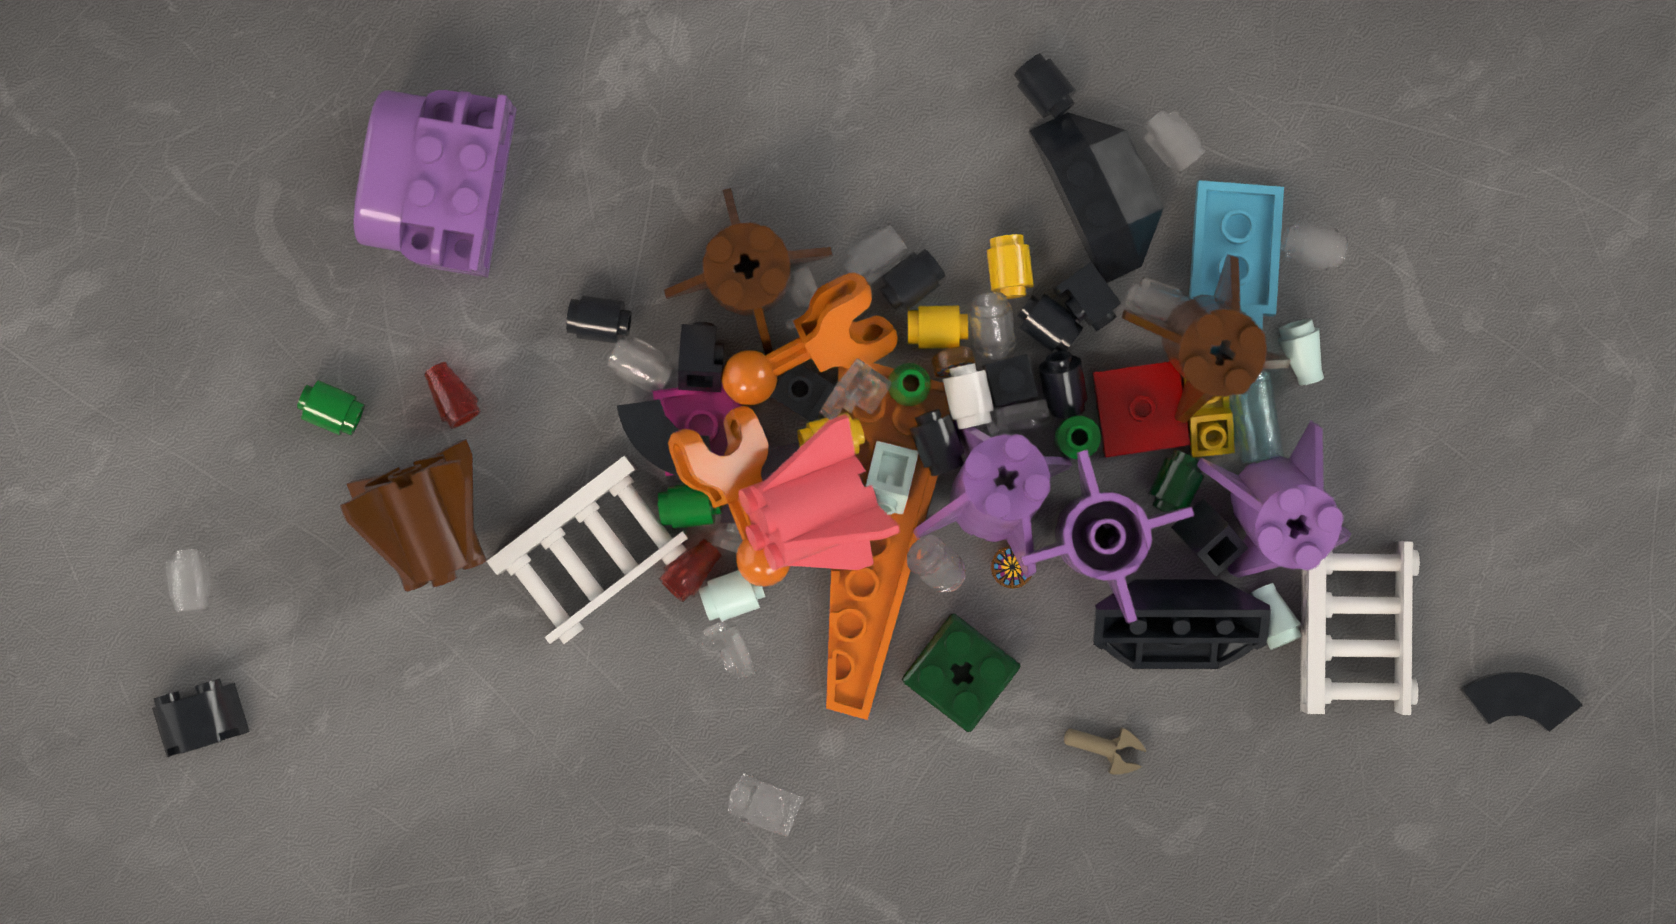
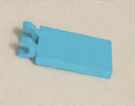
[1189,180,1284,331]

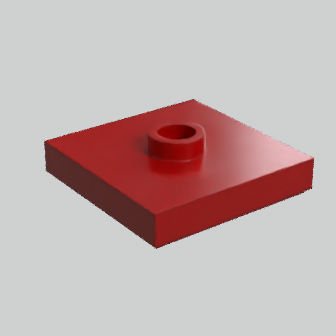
[1092,361,1191,458]

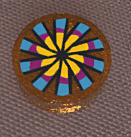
[931,346,976,377]
[990,545,1032,589]

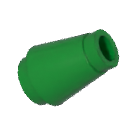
[888,363,931,406]

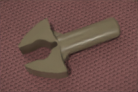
[1064,727,1146,775]

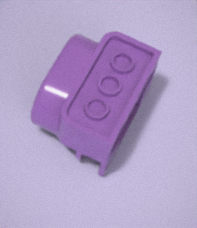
[354,90,517,278]

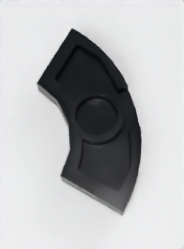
[617,399,711,476]
[1460,672,1583,732]

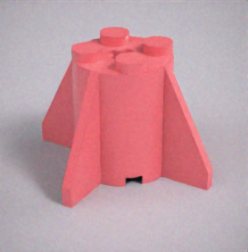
[739,414,900,570]

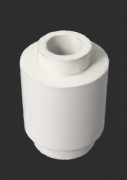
[943,363,994,429]

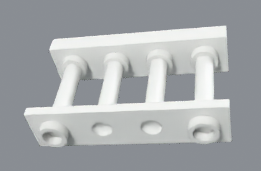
[486,455,689,644]
[1300,541,1420,715]

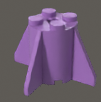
[913,420,1072,578]
[1197,421,1351,578]
[1020,450,1194,623]

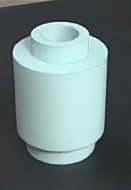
[698,570,765,622]

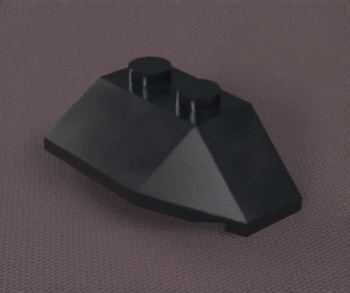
[1028,112,1164,283]
[1093,579,1271,669]

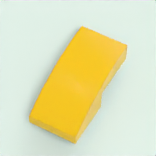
[1183,377,1235,457]

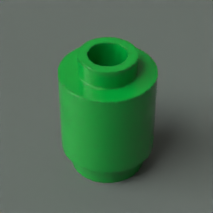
[297,380,365,436]
[1054,416,1101,460]
[658,484,722,529]

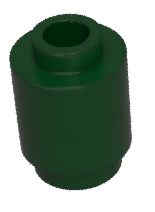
[1148,450,1205,512]

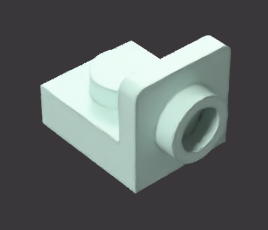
[865,441,918,515]

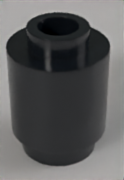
[1014,53,1076,119]
[880,249,946,311]
[1017,293,1083,352]
[566,296,632,344]
[1039,351,1088,418]
[910,409,964,476]

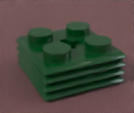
[902,613,1021,732]

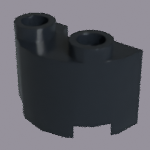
[152,678,250,757]

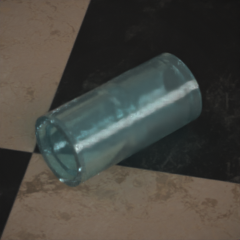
[1230,371,1284,463]

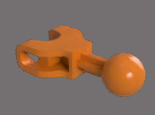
[722,273,898,406]
[668,406,791,587]

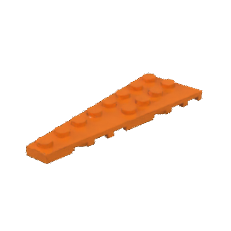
[826,363,954,720]

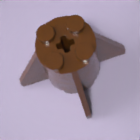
[664,188,833,355]
[1122,254,1291,423]
[340,439,486,592]

